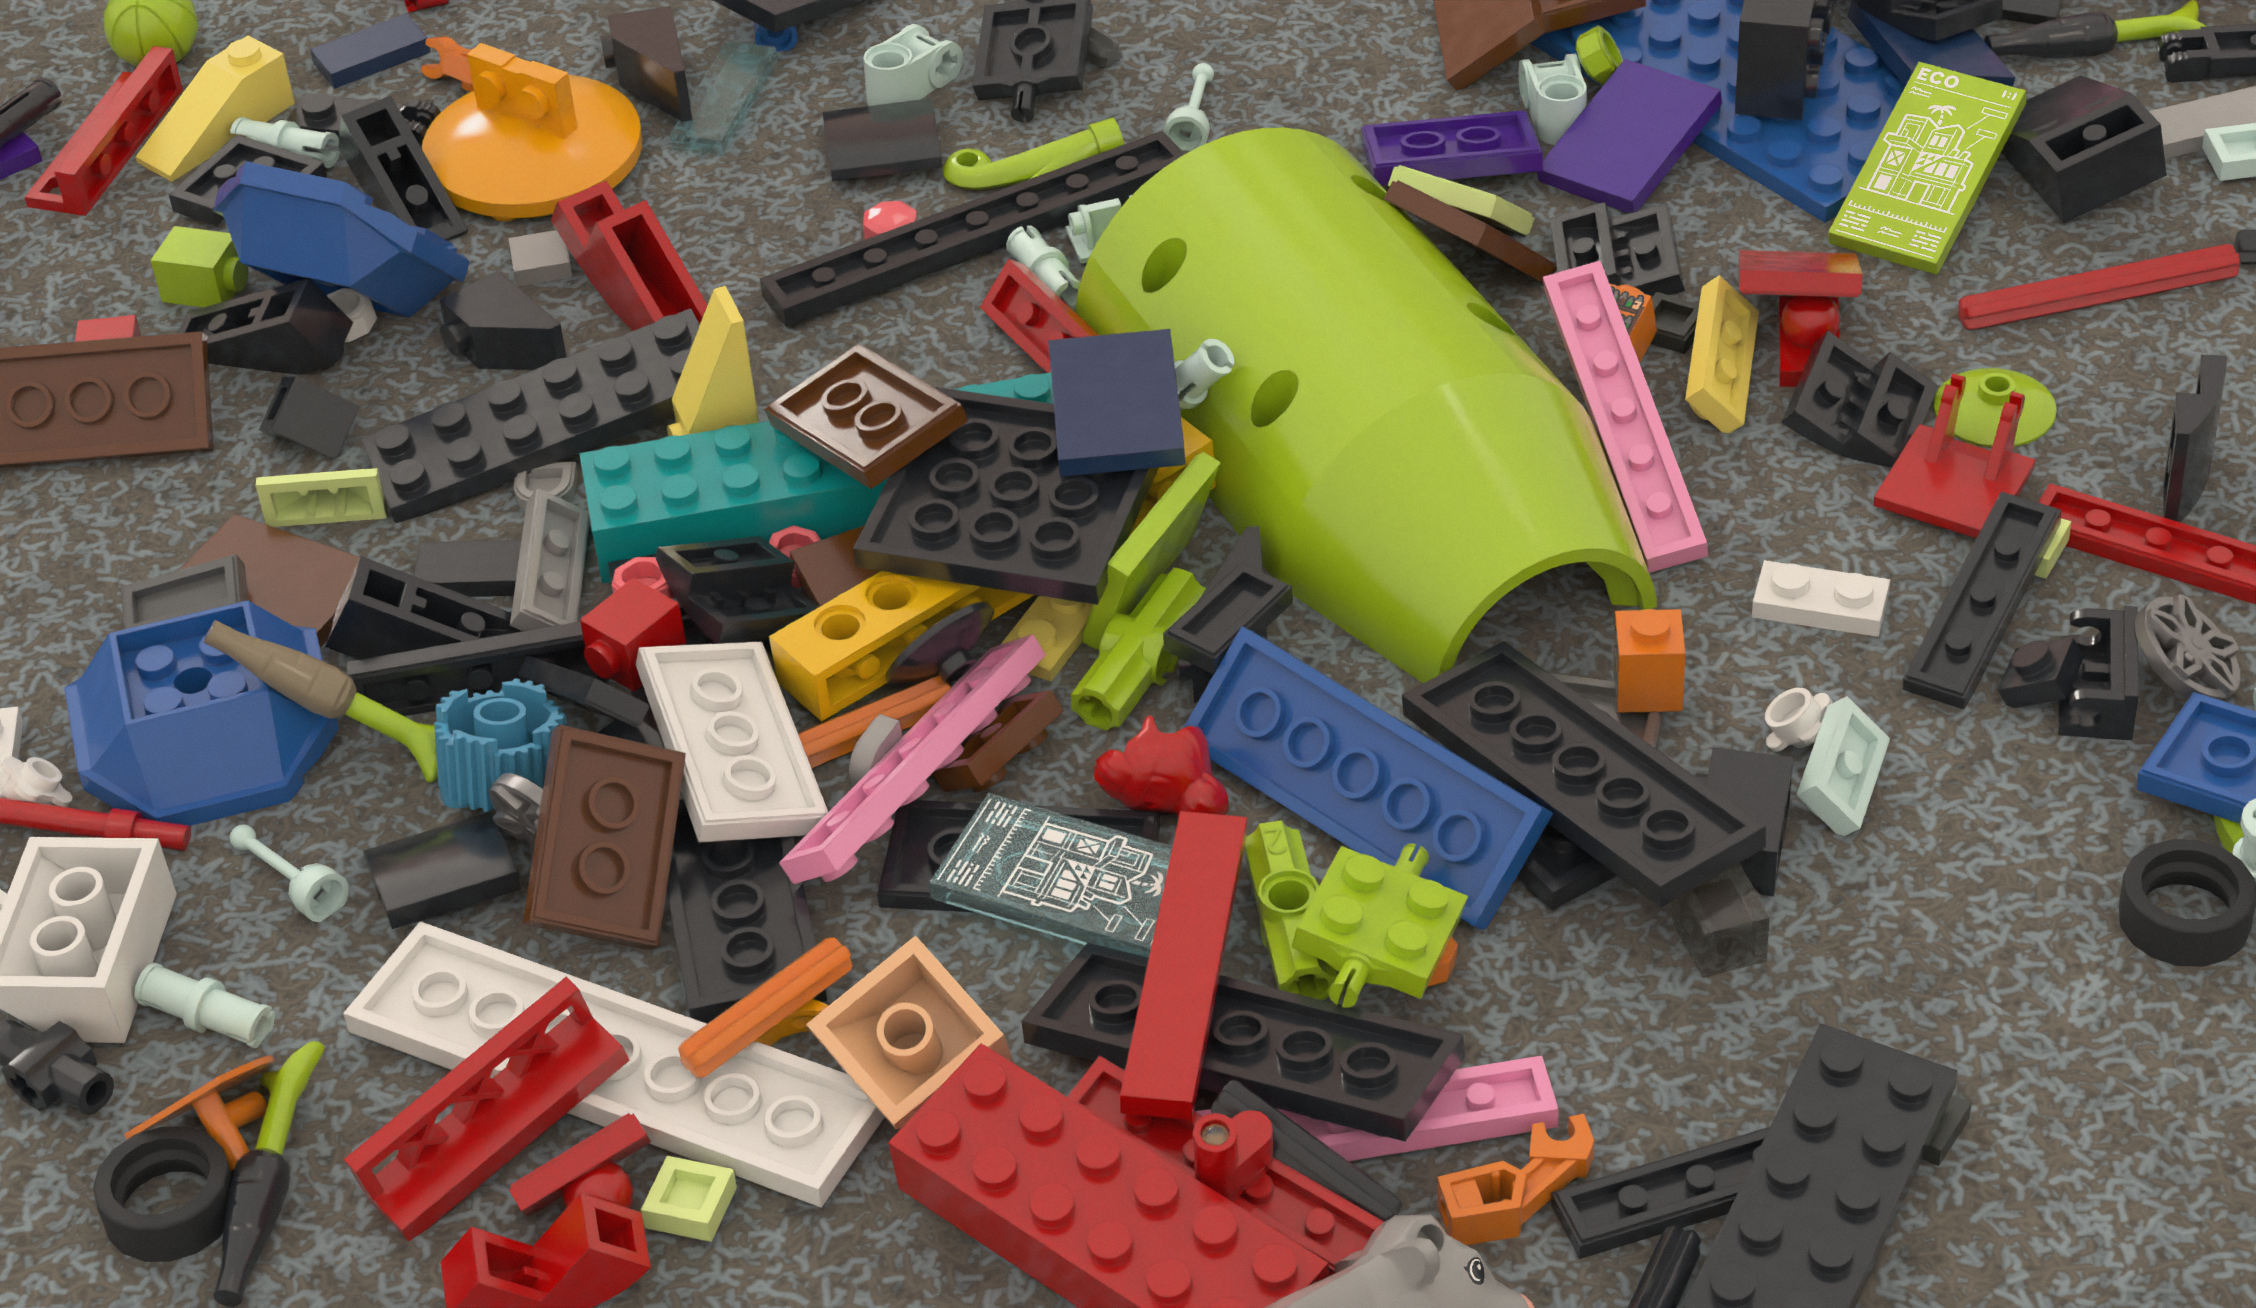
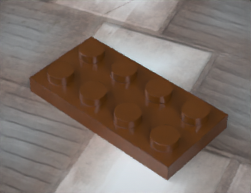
[0,331,214,468]

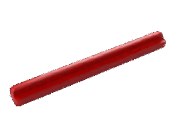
[1957,244,2240,331]

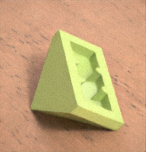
[255,468,387,527]

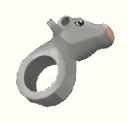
[1265,1214,1534,1308]

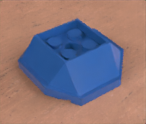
[213,161,470,318]
[64,600,339,826]

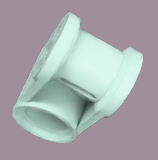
[863,24,963,106]
[1518,53,1587,146]

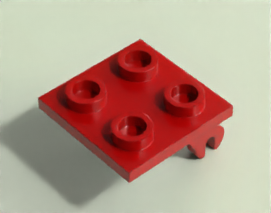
[1873,373,2036,538]

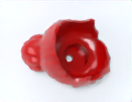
[1093,715,1229,819]

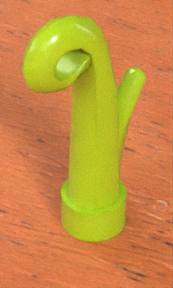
[942,117,1124,190]

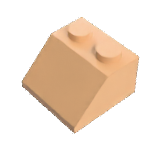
[806,935,1014,1129]

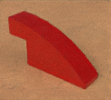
[551,180,708,331]

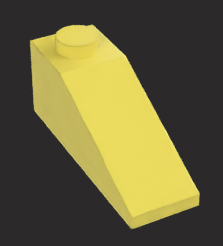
[136,36,295,182]
[667,286,759,436]

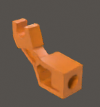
[1437,1114,1594,1245]

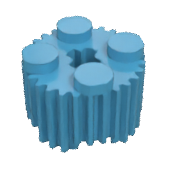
[434,679,567,812]

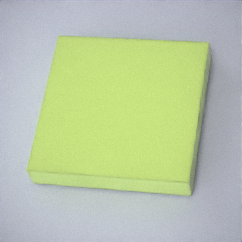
[1388,165,1535,236]

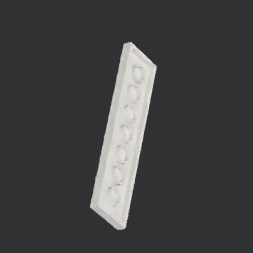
[343,921,884,1207]

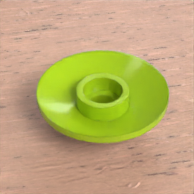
[1934,368,2057,448]

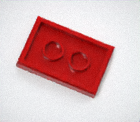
[1738,250,1862,297]

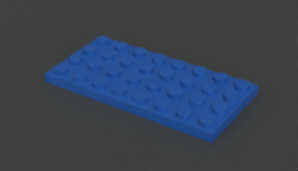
[1530,0,1905,223]

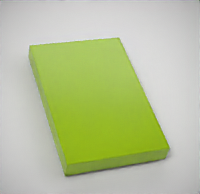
[1082,451,1221,650]

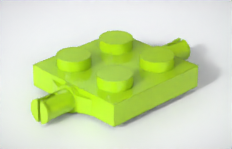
[1291,843,1468,1008]

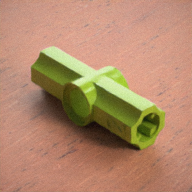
[1071,567,1206,731]
[1244,820,1337,1001]

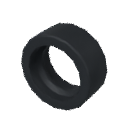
[2118,839,2256,967]
[93,1126,232,1262]

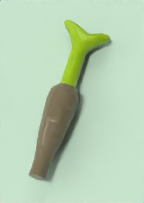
[203,620,438,783]

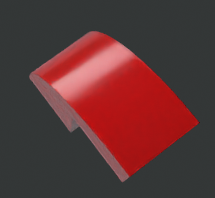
[440,1193,651,1308]

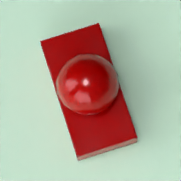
[1778,295,1841,387]
[508,1113,651,1216]

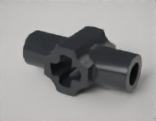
[0,1020,114,1115]

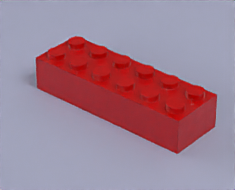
[888,1043,1329,1308]

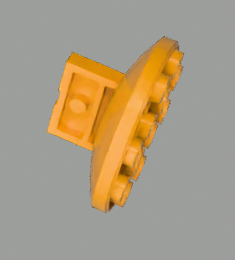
[422,43,643,221]

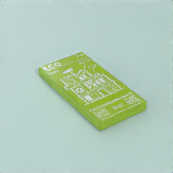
[1828,62,2026,275]

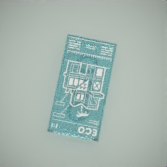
[929,793,1173,958]

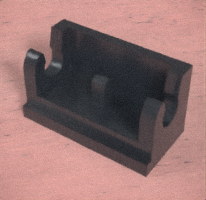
[2058,606,2139,741]

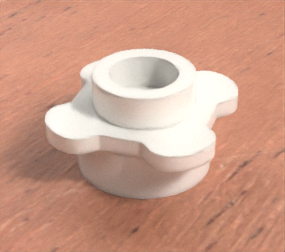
[1765,688,1833,752]
[1,757,72,807]

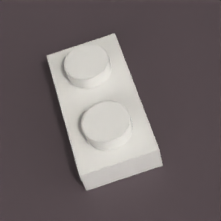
[1752,560,1890,637]

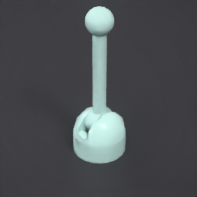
[1164,63,1214,151]
[230,825,349,922]

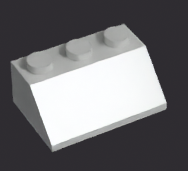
[0,837,177,1043]

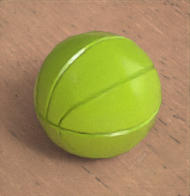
[103,0,198,67]

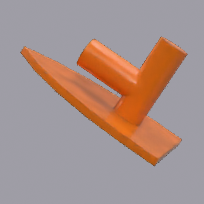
[124,1055,276,1172]

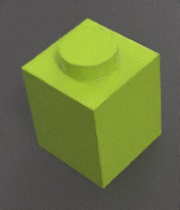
[151,226,248,307]

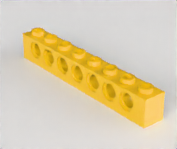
[769,417,1216,722]

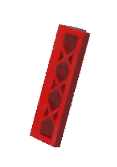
[24,46,183,216]
[344,976,630,1241]

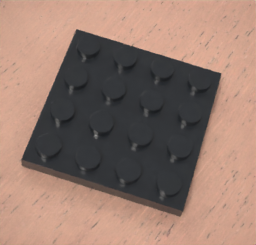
[853,387,1159,605]

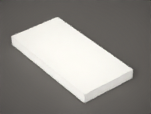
[635,642,828,842]

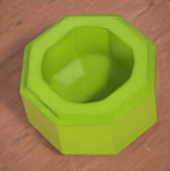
[1576,25,1623,85]

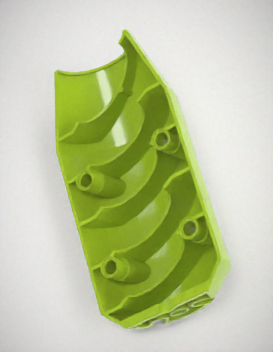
[1075,127,1657,683]

